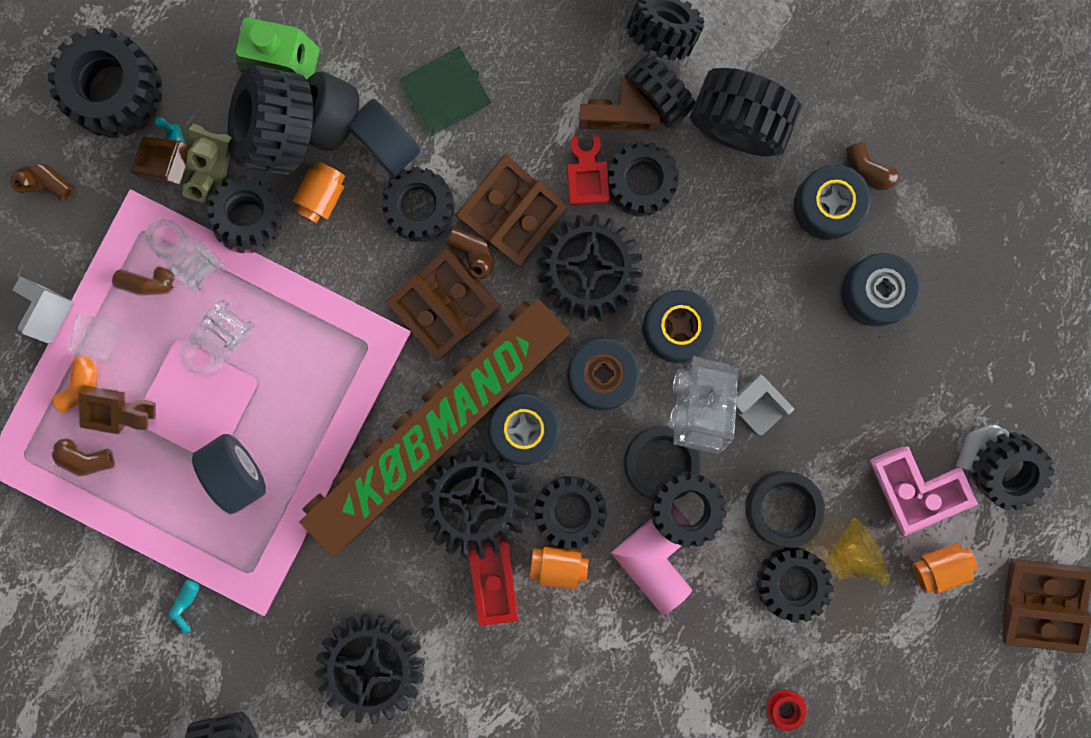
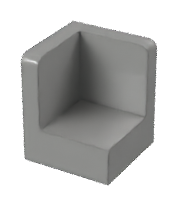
[13,276,74,344]
[727,374,794,436]

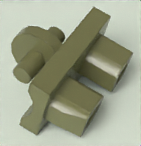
[182,123,232,203]

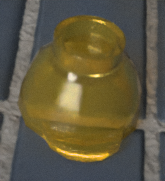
[828,515,890,586]

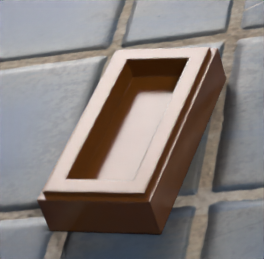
[131,136,191,184]

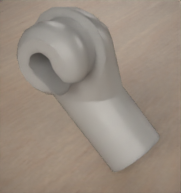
[955,425,1009,473]

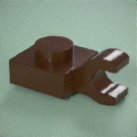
[78,385,156,435]

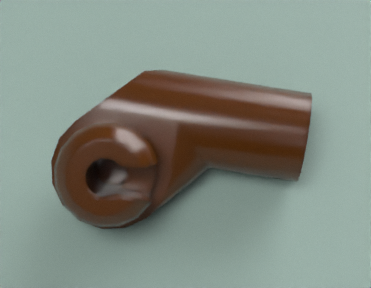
[10,164,75,201]
[112,266,176,296]
[51,439,115,476]

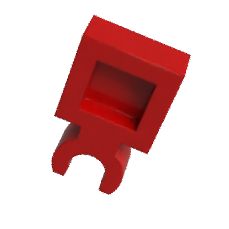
[567,135,610,206]

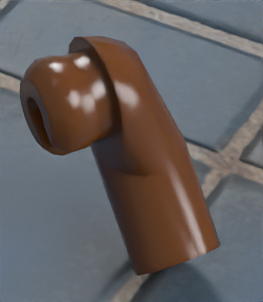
[846,142,899,190]
[447,227,494,280]

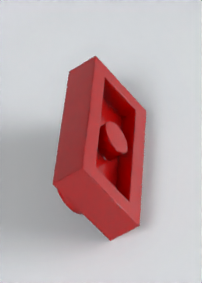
[469,540,519,626]

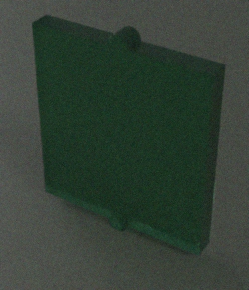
[400,46,491,136]

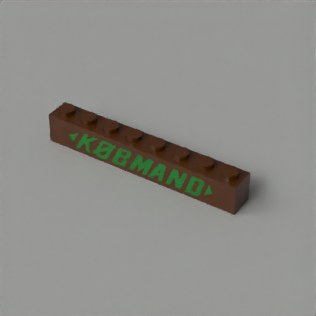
[299,299,571,558]

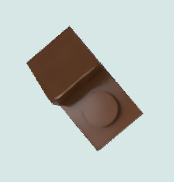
[579,75,660,132]

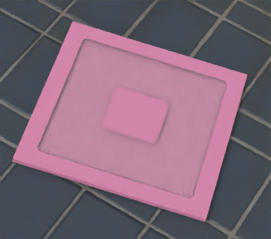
[0,189,411,616]

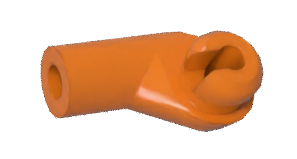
[52,356,98,414]

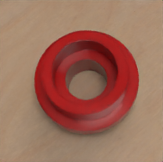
[766,689,807,731]

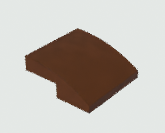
[454,154,569,266]
[386,248,502,361]
[1003,558,1091,654]

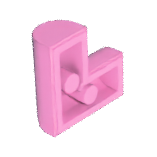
[869,446,978,536]
[610,503,692,615]

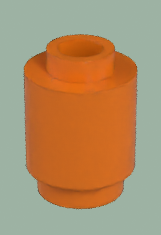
[292,161,345,224]
[912,543,978,594]
[530,545,589,590]

